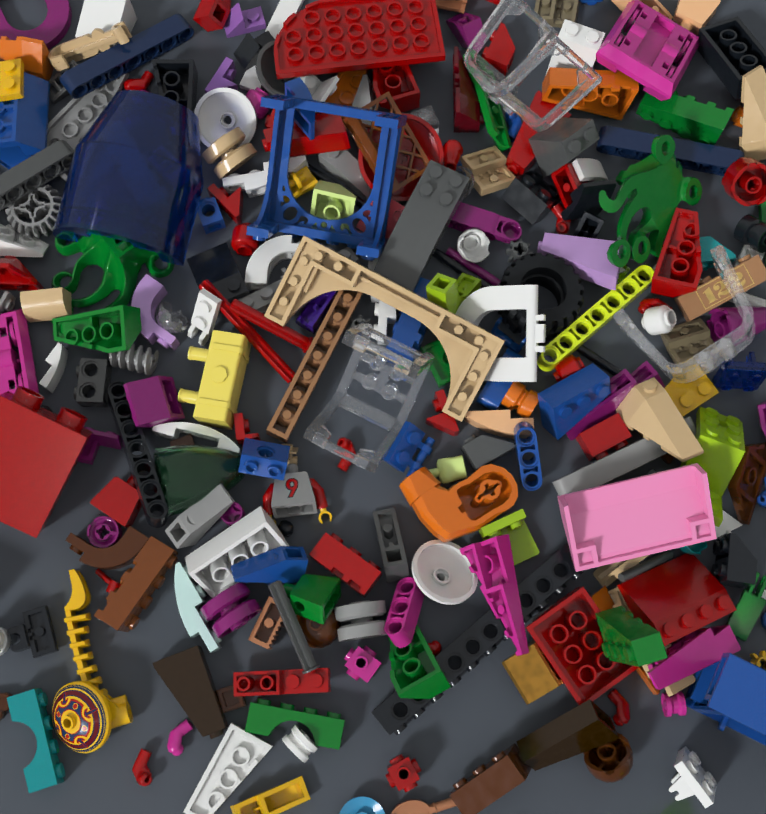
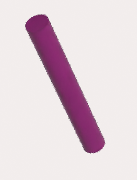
[446,247,501,286]

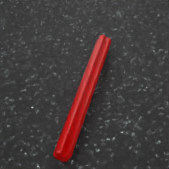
[199,279,295,383]

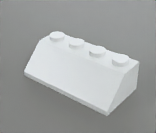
[185,506,289,598]

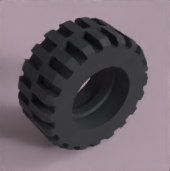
[497,253,584,341]

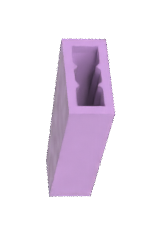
[537,233,620,290]

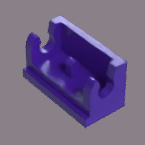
[296,291,337,334]

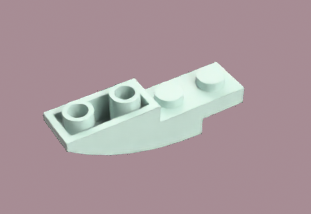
[174,562,222,653]

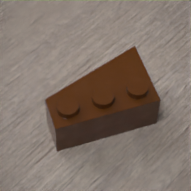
[449,743,531,814]

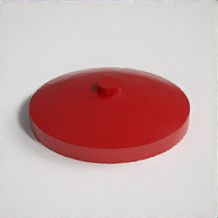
[358,113,444,201]

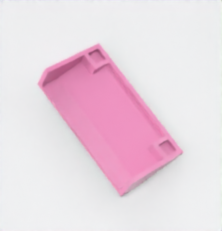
[557,463,717,572]

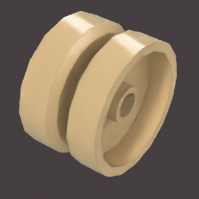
[202,127,257,180]

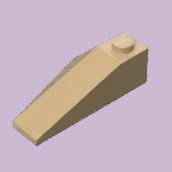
[615,377,704,462]

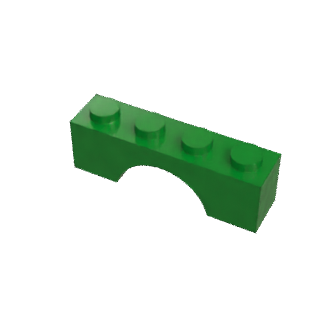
[245,698,346,750]

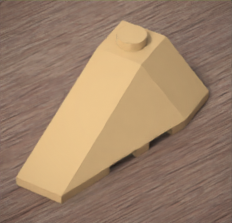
[739,65,766,161]

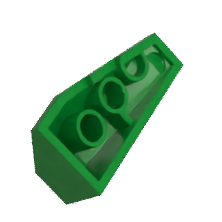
[52,305,142,353]
[388,624,451,699]

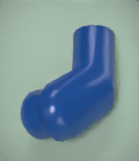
[505,109,522,142]

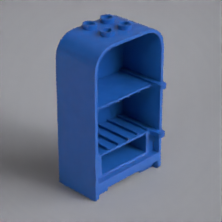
[685,653,766,746]

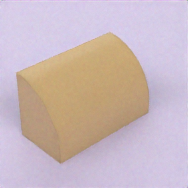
[20,287,72,323]

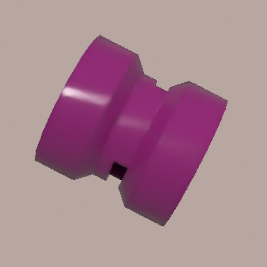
[221,502,246,526]

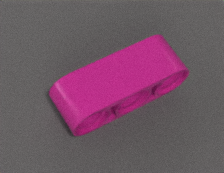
[384,577,424,648]

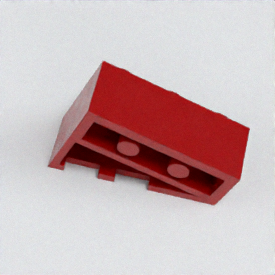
[309,533,382,598]

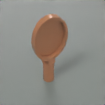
[391,797,456,814]

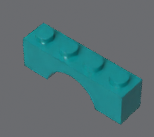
[7,688,65,793]

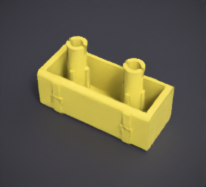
[178,330,251,430]

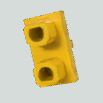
[283,166,318,203]

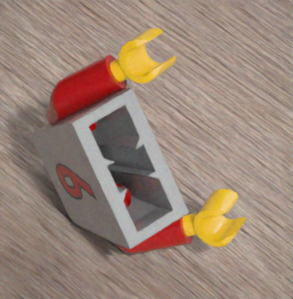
[263,464,332,525]

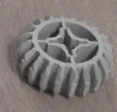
[5,184,65,239]

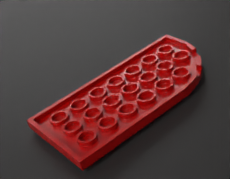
[274,0,446,79]

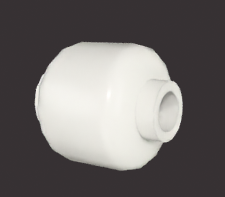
[641,305,677,335]

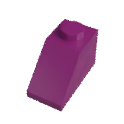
[446,12,488,50]

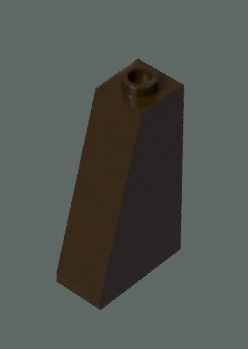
[152,645,229,739]
[516,699,619,771]

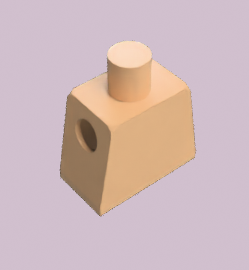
[672,0,721,35]

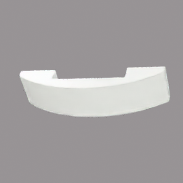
[152,422,242,457]

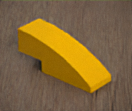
[230,776,311,814]

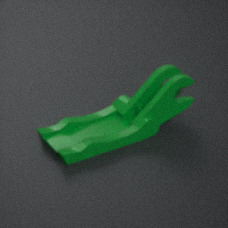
[726,572,766,642]

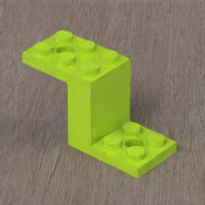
[680,407,745,527]

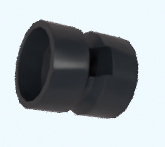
[734,214,766,253]

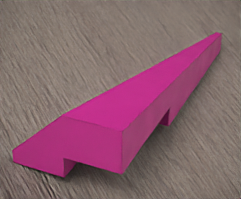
[460,534,529,656]

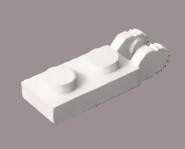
[187,288,222,346]

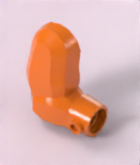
[399,464,518,542]

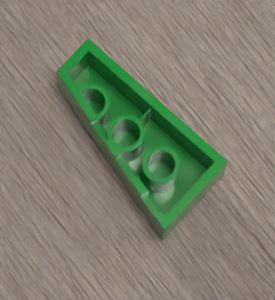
[636,91,734,145]

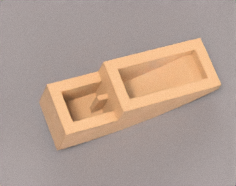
[464,410,534,439]

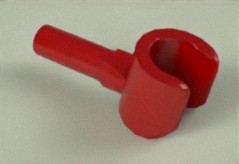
[95,569,121,593]

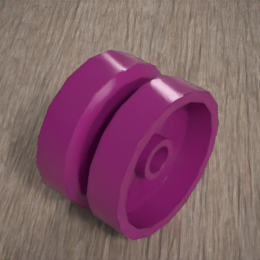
[200,582,262,638]

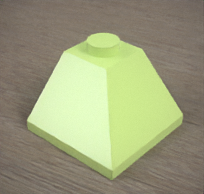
[310,180,357,232]

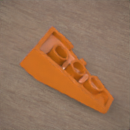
[0,36,54,81]

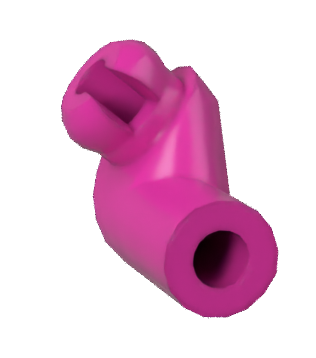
[167,719,193,756]

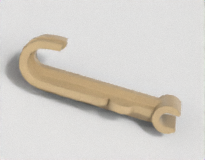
[48,21,132,71]

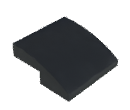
[561,180,617,220]

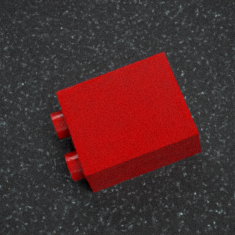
[0,386,93,538]

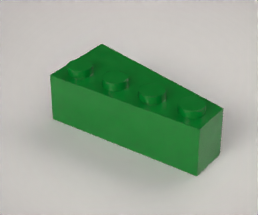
[595,606,668,667]

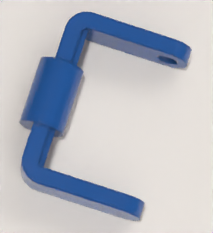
[491,317,526,353]

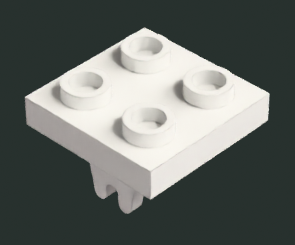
[669,746,717,809]

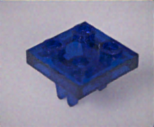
[712,350,766,392]

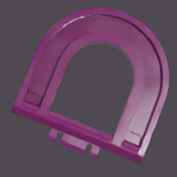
[0,0,72,50]

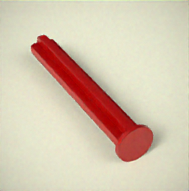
[229,299,313,353]

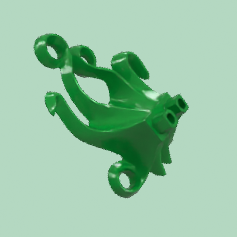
[599,135,702,268]
[50,203,175,323]

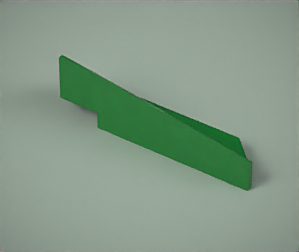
[463,53,512,152]

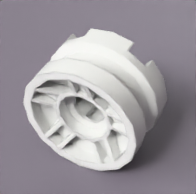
[282,725,319,763]

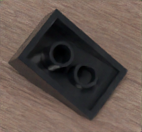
[187,243,249,313]

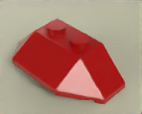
[0,256,44,291]

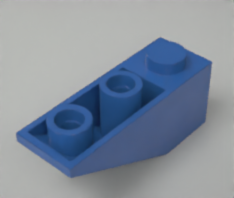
[231,546,308,584]

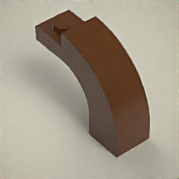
[65,526,149,570]

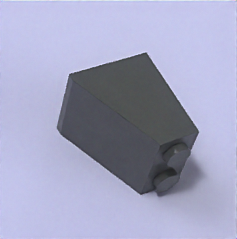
[528,117,600,177]

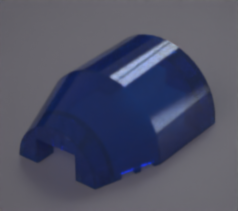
[53,90,204,266]

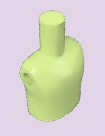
[429,455,468,484]

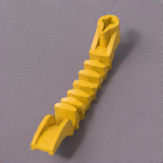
[64,569,133,729]

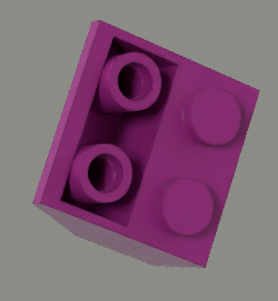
[123,375,185,428]

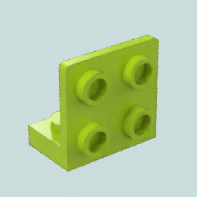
[479,509,540,566]

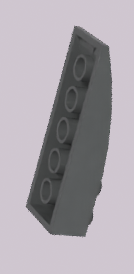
[374,160,470,291]

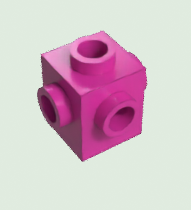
[344,645,382,683]

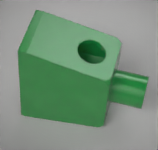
[283,574,341,625]

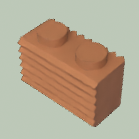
[248,596,283,650]

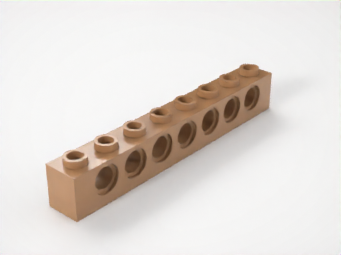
[266,290,363,443]

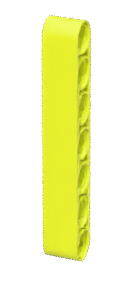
[537,265,654,372]

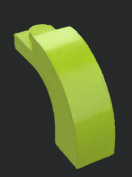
[426,273,481,314]

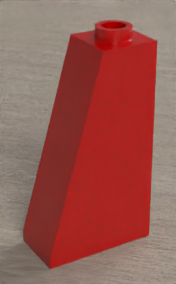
[506,90,572,176]
[262,112,351,157]

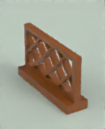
[342,91,429,193]

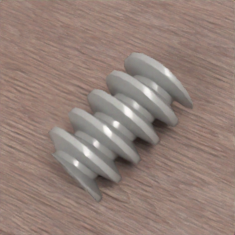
[109,343,159,376]

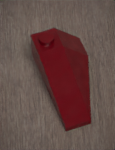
[453,46,484,133]

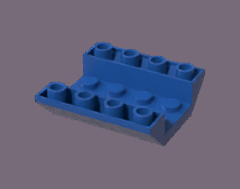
[0,72,50,156]

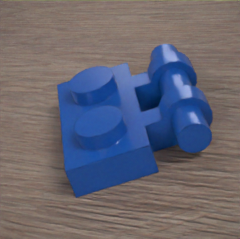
[384,421,435,477]

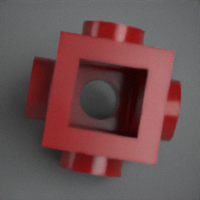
[385,754,422,792]

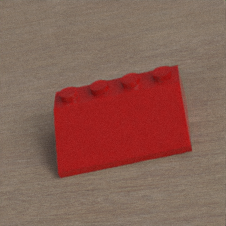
[617,554,737,646]
[525,586,639,705]

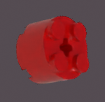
[722,157,766,206]

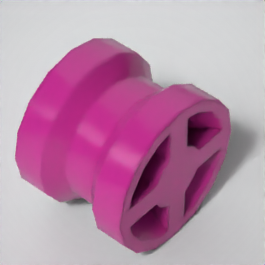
[661,691,687,717]

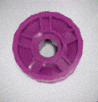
[87,516,123,548]

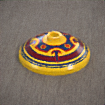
[51,681,112,753]

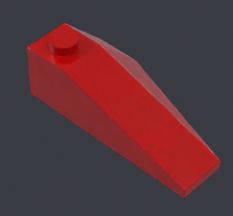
[651,207,703,298]

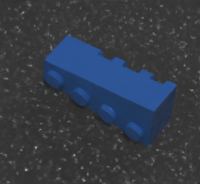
[385,277,431,370]

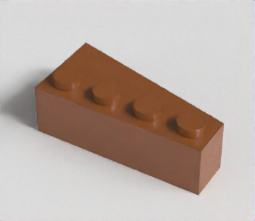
[93,536,179,632]

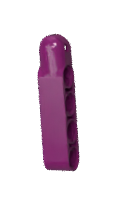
[448,202,522,244]

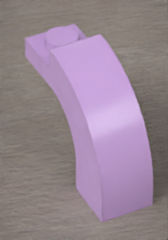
[131,274,180,351]

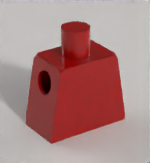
[90,474,142,528]

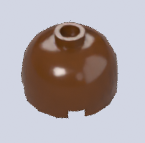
[296,609,341,648]
[583,733,633,783]

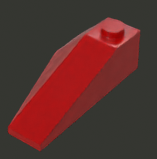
[373,65,420,113]

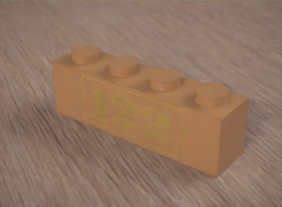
[674,254,766,322]

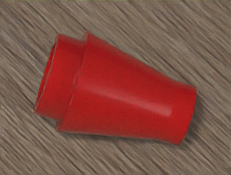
[443,140,463,171]

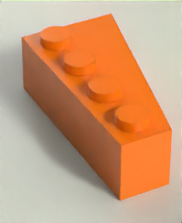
[542,67,639,120]

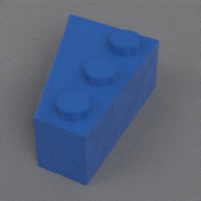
[537,363,611,440]

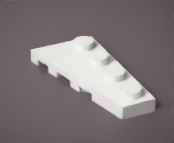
[183,723,273,814]

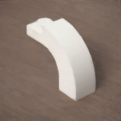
[245,235,300,290]

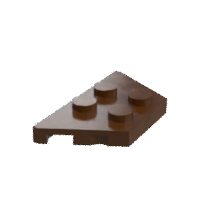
[728,442,766,525]

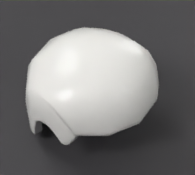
[457,228,490,263]

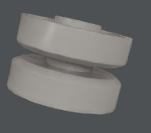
[334,600,387,642]

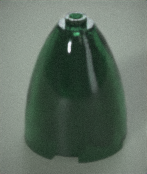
[154,445,245,516]

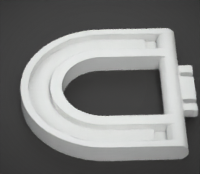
[456,285,546,382]

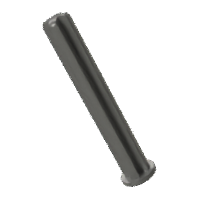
[268,580,320,674]

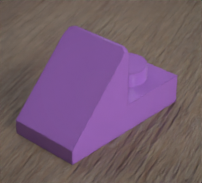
[224,3,266,38]
[205,57,239,93]

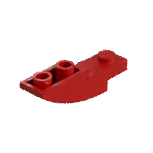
[233,668,331,697]

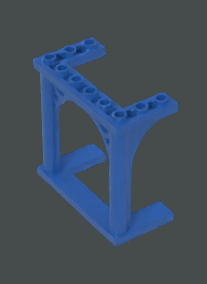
[246,94,407,260]

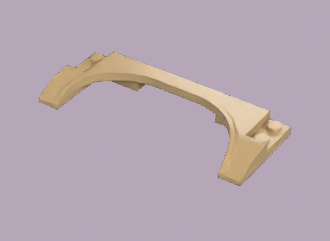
[264,235,505,422]

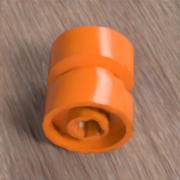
[501,382,539,418]

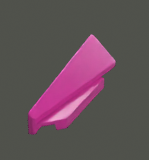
[647,625,741,690]

